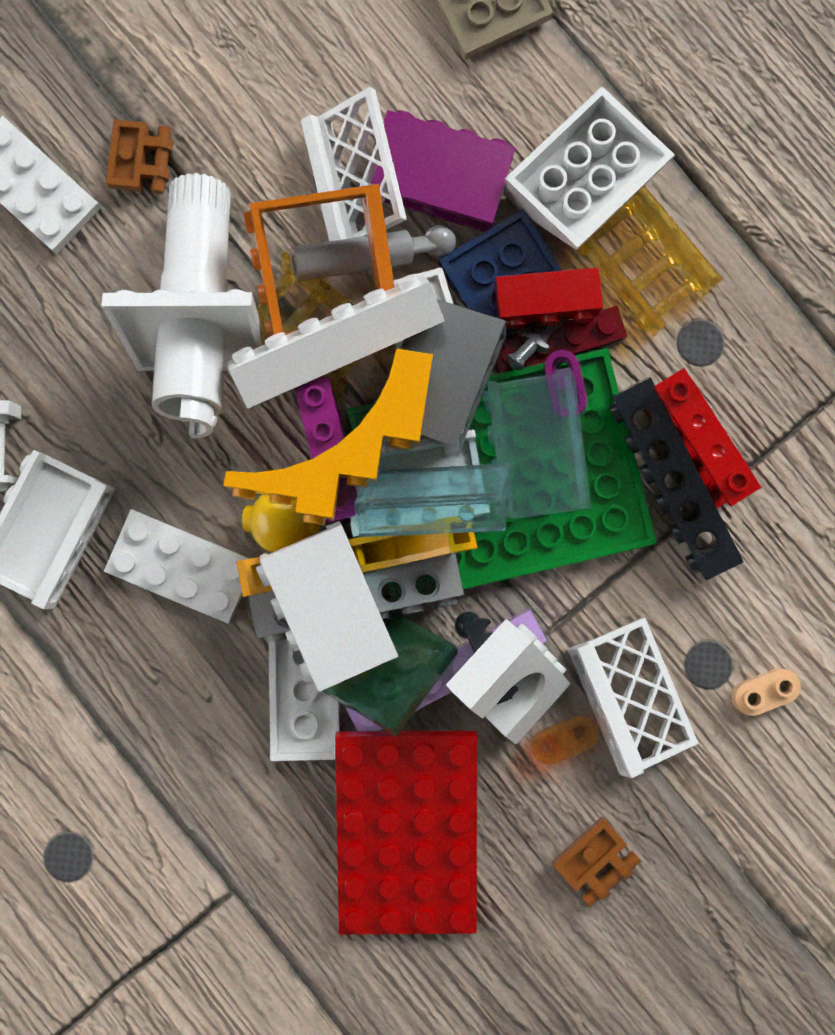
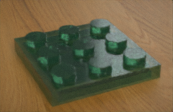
[313,610,458,736]

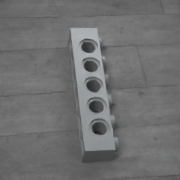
[249,554,464,643]

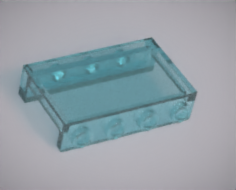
[483,368,591,519]
[354,463,513,537]

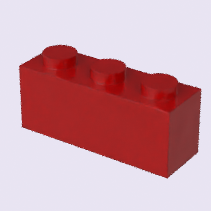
[494,267,603,329]

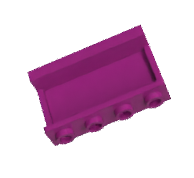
[371,110,516,232]
[295,377,361,525]

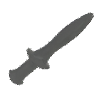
[507,319,568,370]

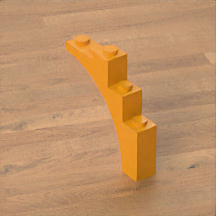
[223,349,433,525]
[236,513,477,597]

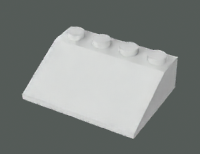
[504,87,675,250]

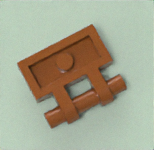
[106,119,173,195]
[552,816,641,908]

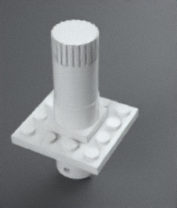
[102,173,266,438]

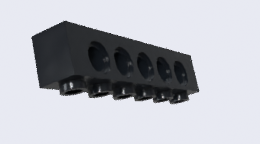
[608,377,744,580]

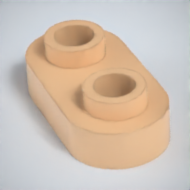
[732,668,801,716]

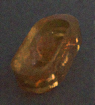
[531,715,598,765]

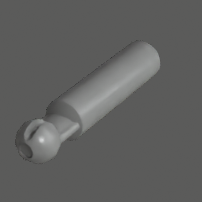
[290,225,456,282]

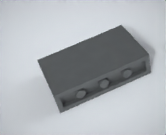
[388,299,506,458]

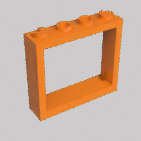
[243,184,394,339]

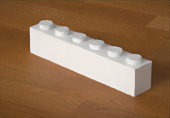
[227,274,445,409]

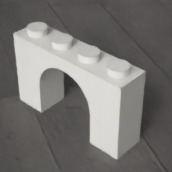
[446,619,571,744]

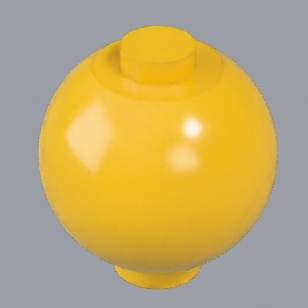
[242,495,320,553]

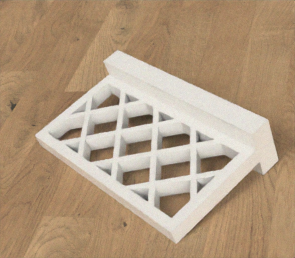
[301,87,407,241]
[567,617,699,778]

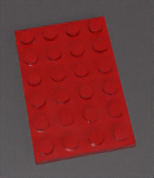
[335,731,478,935]

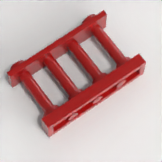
[643,367,762,508]

